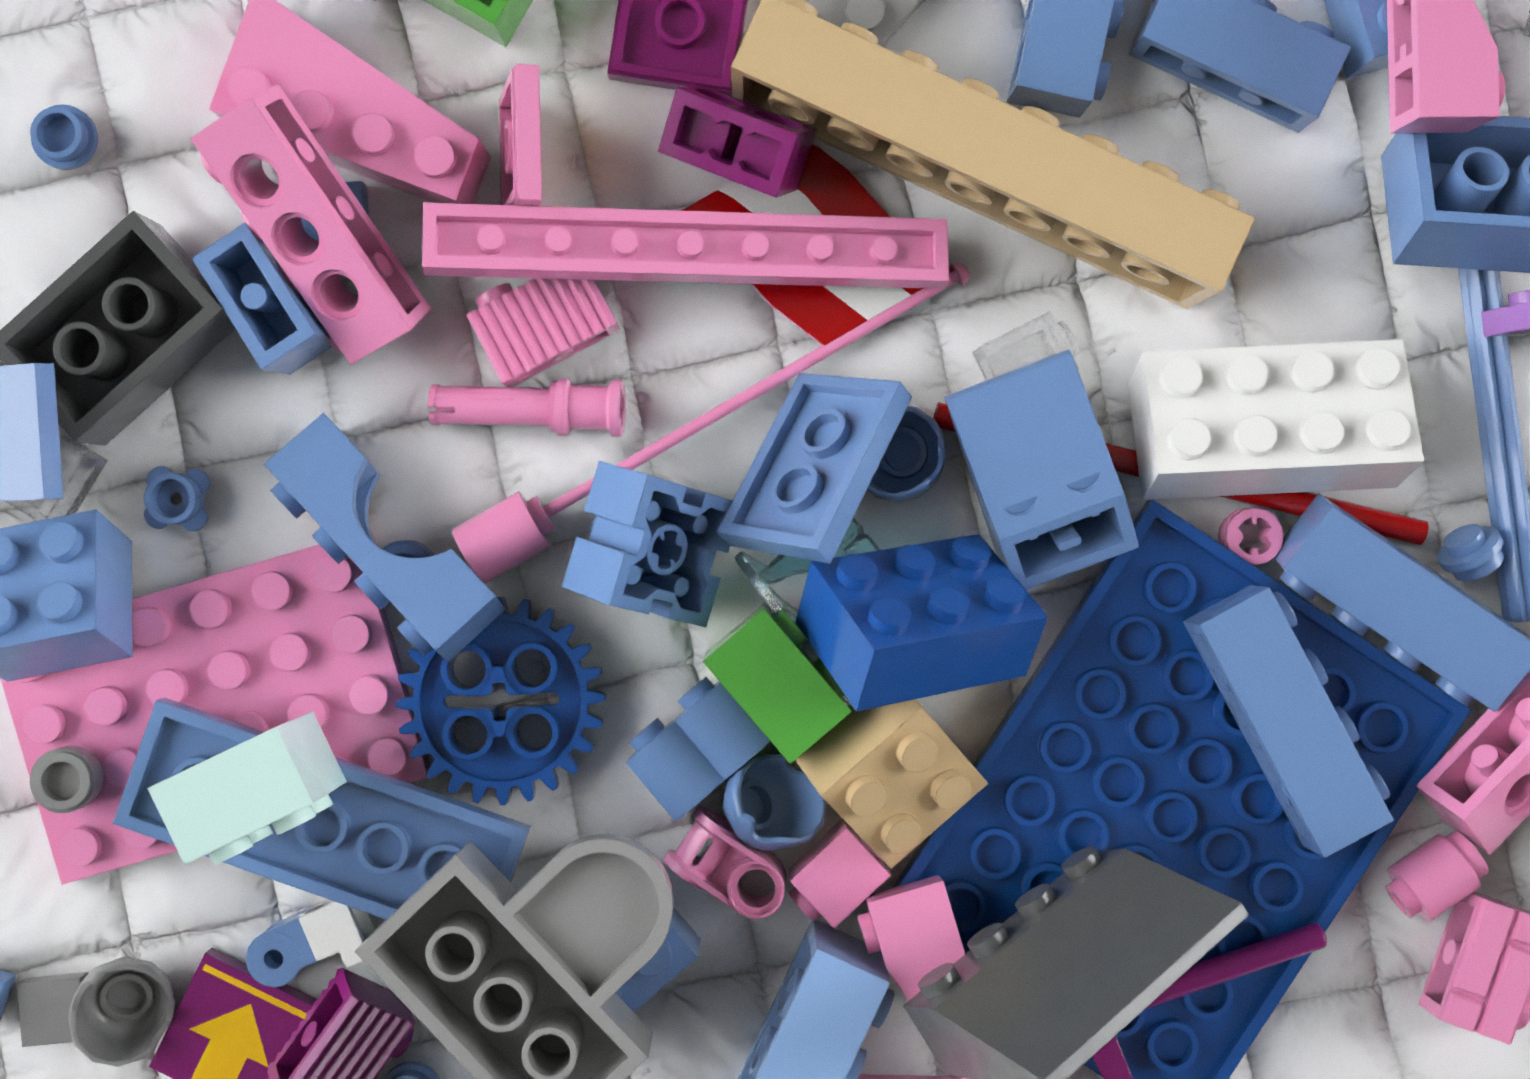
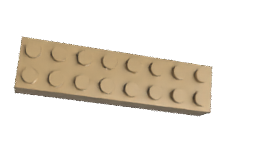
[731,0,1255,309]

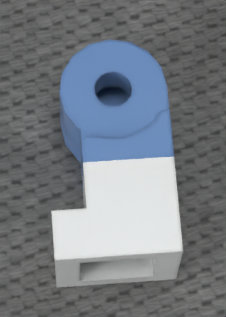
[246,899,377,987]

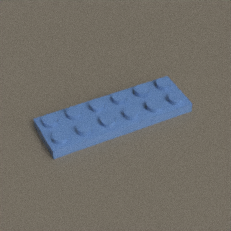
[113,697,531,919]

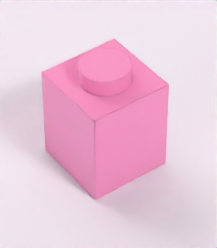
[789,819,891,928]

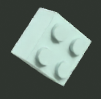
[147,711,347,865]

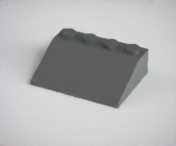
[903,846,1249,1079]

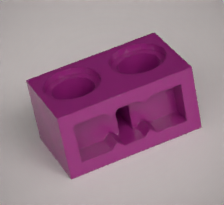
[657,85,817,198]

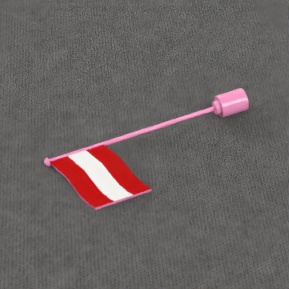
[452,144,969,584]

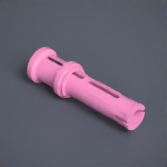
[428,378,626,437]

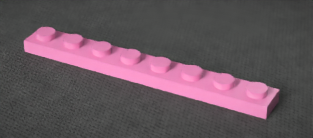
[422,202,949,289]

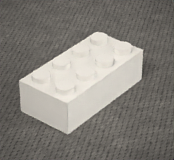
[1128,339,1424,500]

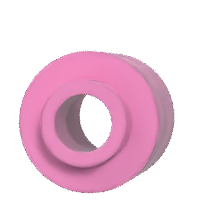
[1385,831,1489,922]

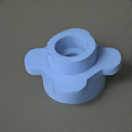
[144,466,211,531]

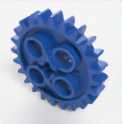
[395,597,606,806]

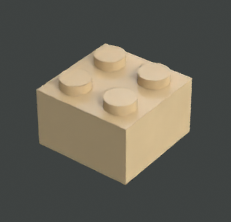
[795,699,989,869]

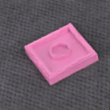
[498,64,542,206]

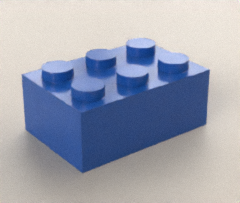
[795,534,1048,712]

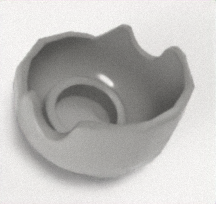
[68,957,175,1067]

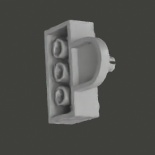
[354,834,674,1079]

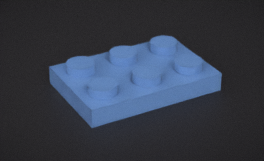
[716,373,912,564]

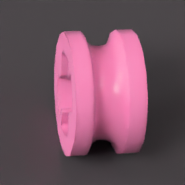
[1218,508,1284,565]

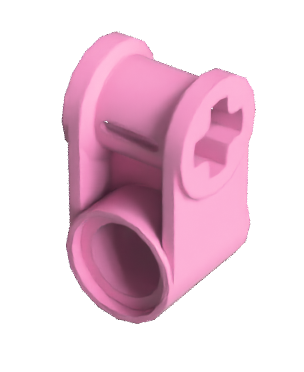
[663,805,787,919]

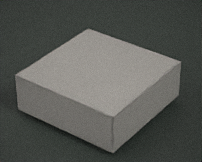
[16,972,88,1047]

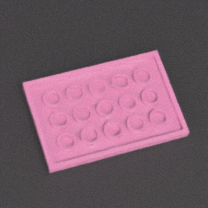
[0,544,431,885]

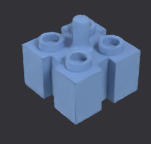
[562,461,732,627]

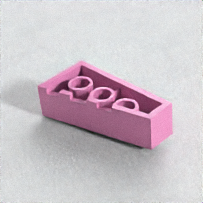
[209,0,491,204]

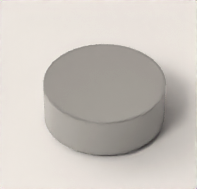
[30,746,103,813]

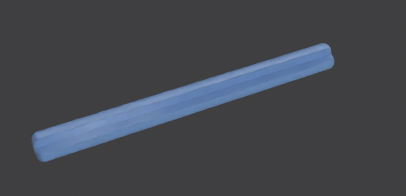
[1458,268,1530,623]

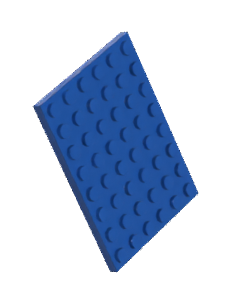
[892,500,1471,1079]

